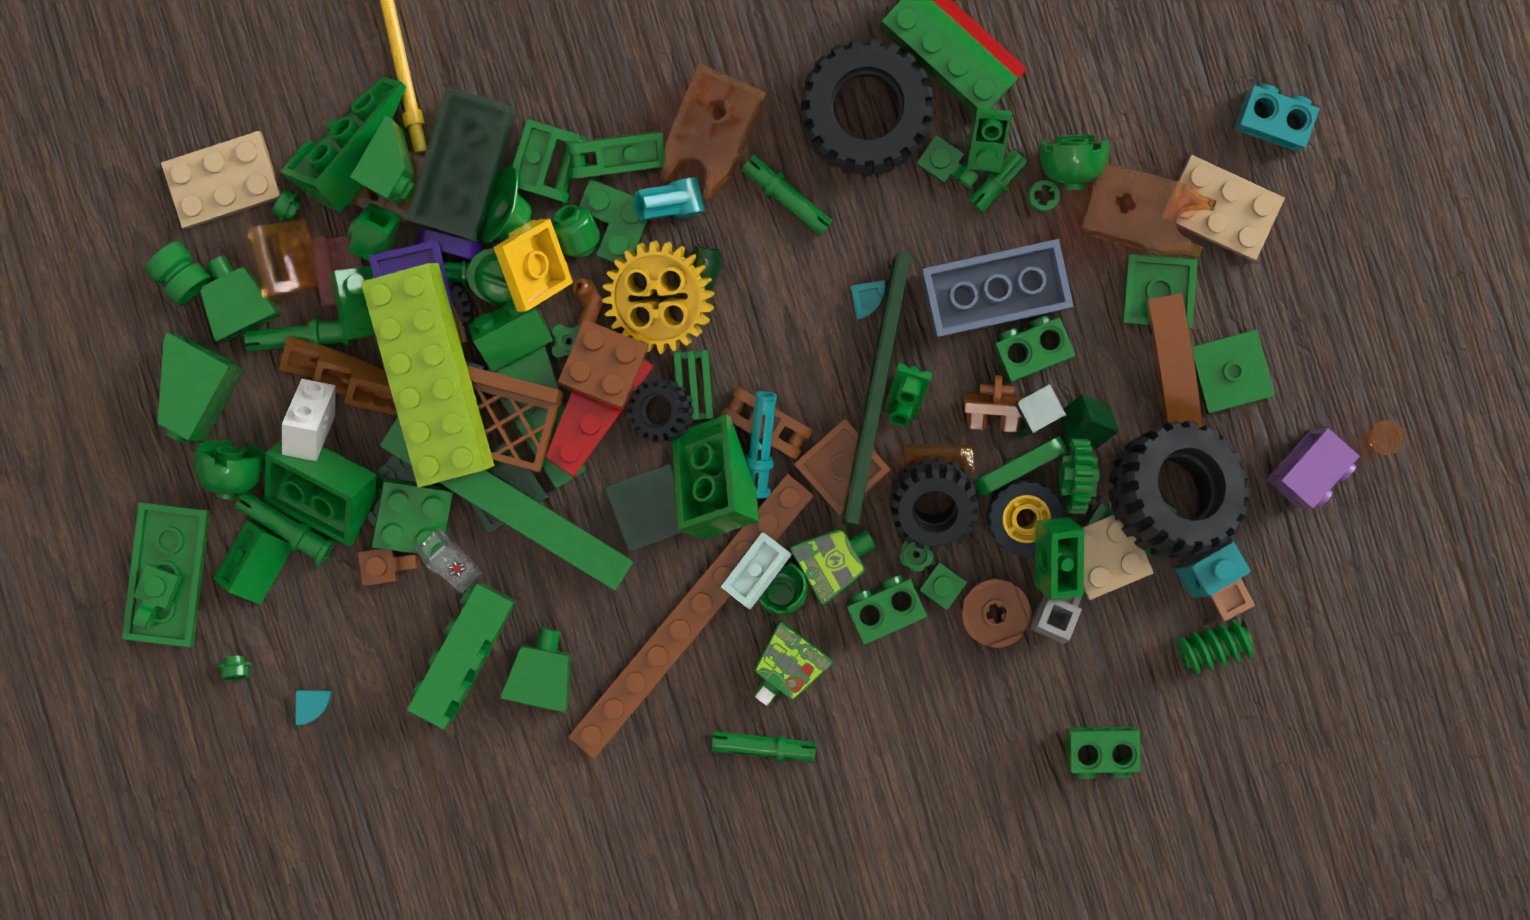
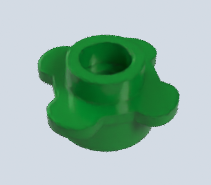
[552,324,581,358]

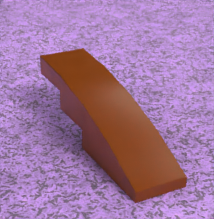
[1146,293,1202,428]
[279,336,398,416]

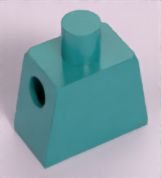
[1174,536,1251,598]

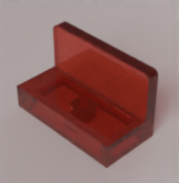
[311,236,363,309]

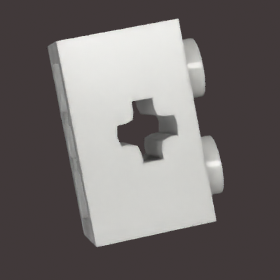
[282,379,336,461]

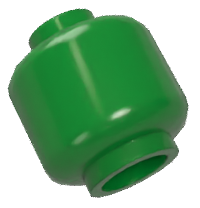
[552,205,601,258]

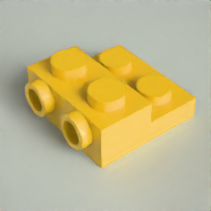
[493,219,573,312]

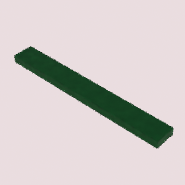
[841,251,911,526]

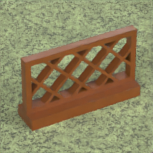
[467,366,564,472]

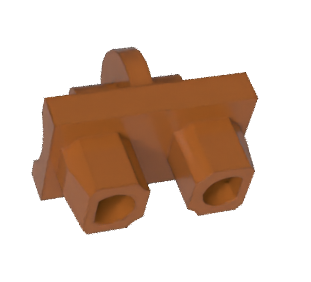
[963,375,1025,432]

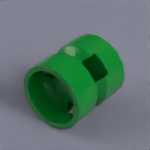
[145,241,212,307]

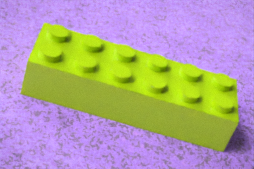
[361,263,494,488]

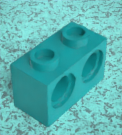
[1233,83,1320,152]

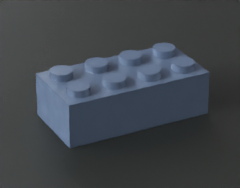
[920,239,1074,339]

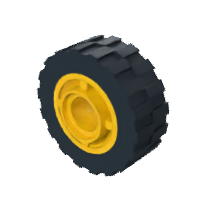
[986,479,1064,557]

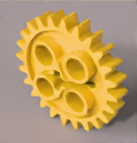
[602,240,715,354]

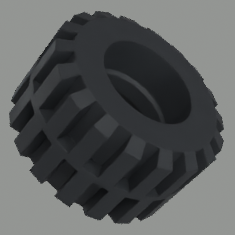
[890,455,979,551]

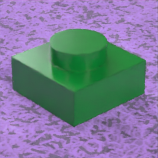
[918,562,967,610]

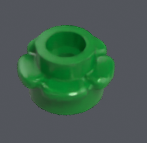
[271,190,302,223]
[899,540,933,572]
[217,656,252,681]

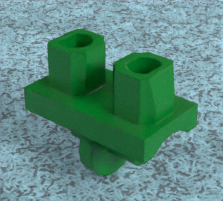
[883,363,932,428]

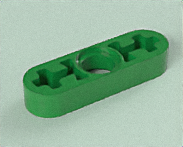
[973,435,1068,497]

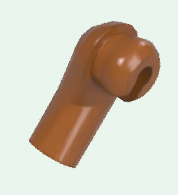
[572,278,603,326]

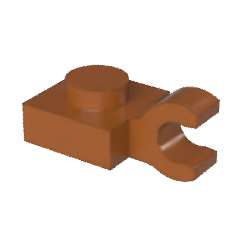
[358,549,421,586]

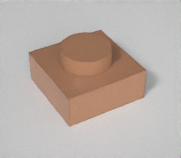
[1209,578,1255,621]

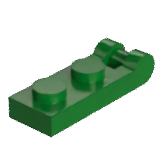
[566,131,666,178]

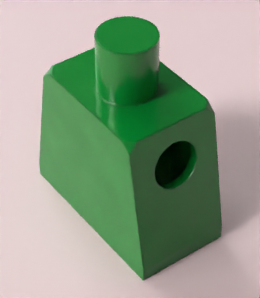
[200,255,282,343]
[501,627,571,712]

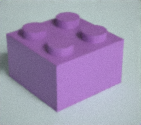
[1266,428,1360,509]

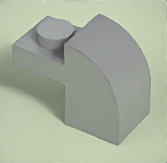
[1031,594,1082,644]

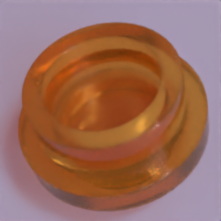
[1369,420,1404,455]

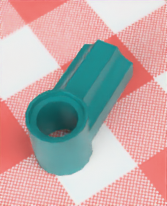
[633,177,705,221]

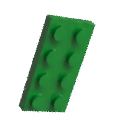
[122,502,210,647]

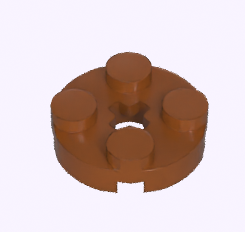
[961,578,1031,648]

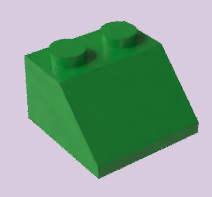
[350,116,416,207]

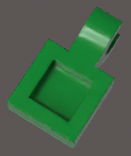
[916,135,979,190]
[132,564,182,629]

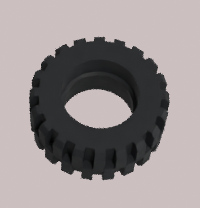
[800,38,934,176]
[1108,421,1250,559]

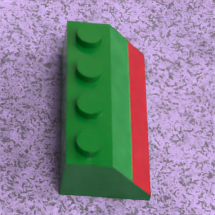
[880,0,1027,114]

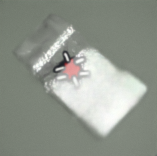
[416,528,482,593]

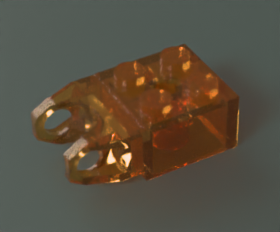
[660,63,767,201]
[1082,162,1217,257]

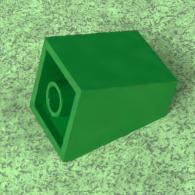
[157,332,245,444]

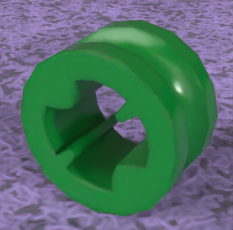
[1027,180,1060,212]

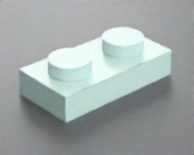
[721,532,792,609]

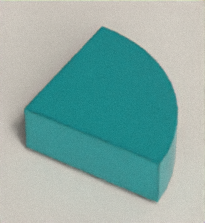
[850,280,885,320]
[296,690,333,725]

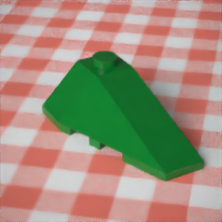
[280,76,406,213]

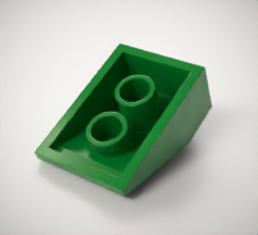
[672,414,759,540]

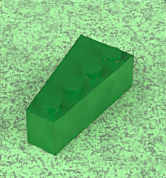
[407,582,517,730]

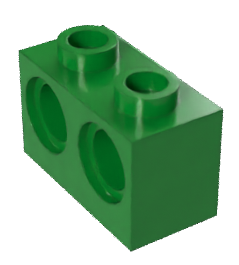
[992,315,1076,383]
[846,574,927,645]
[1066,726,1141,779]

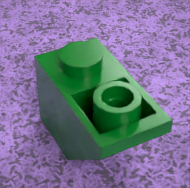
[967,108,1012,173]

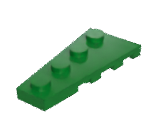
[486,345,586,489]

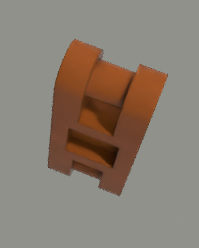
[720,386,813,460]

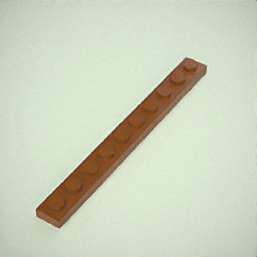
[568,473,814,759]

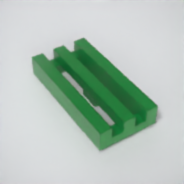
[674,350,713,420]

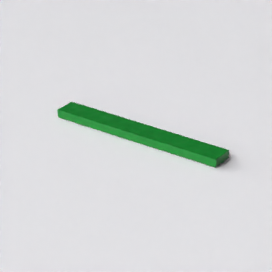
[380,416,634,591]

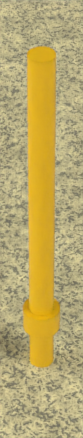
[380,0,427,154]

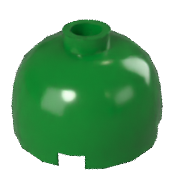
[1039,135,1109,190]
[194,440,265,499]

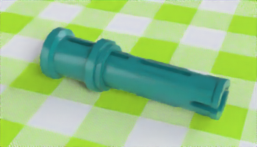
[745,391,777,498]

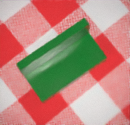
[213,519,292,604]

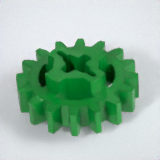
[1058,439,1099,514]

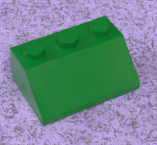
[265,439,377,547]

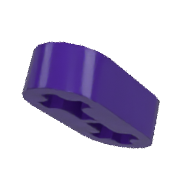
[417,229,484,260]

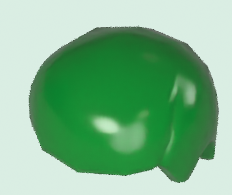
[758,562,808,615]

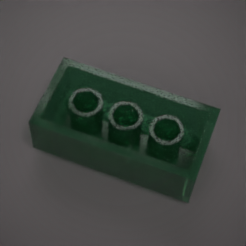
[406,86,518,243]

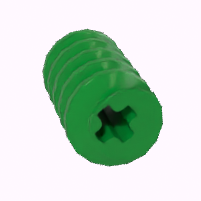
[1176,619,1254,676]

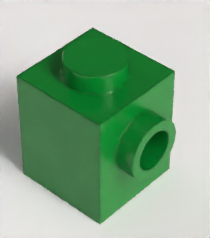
[347,202,402,261]

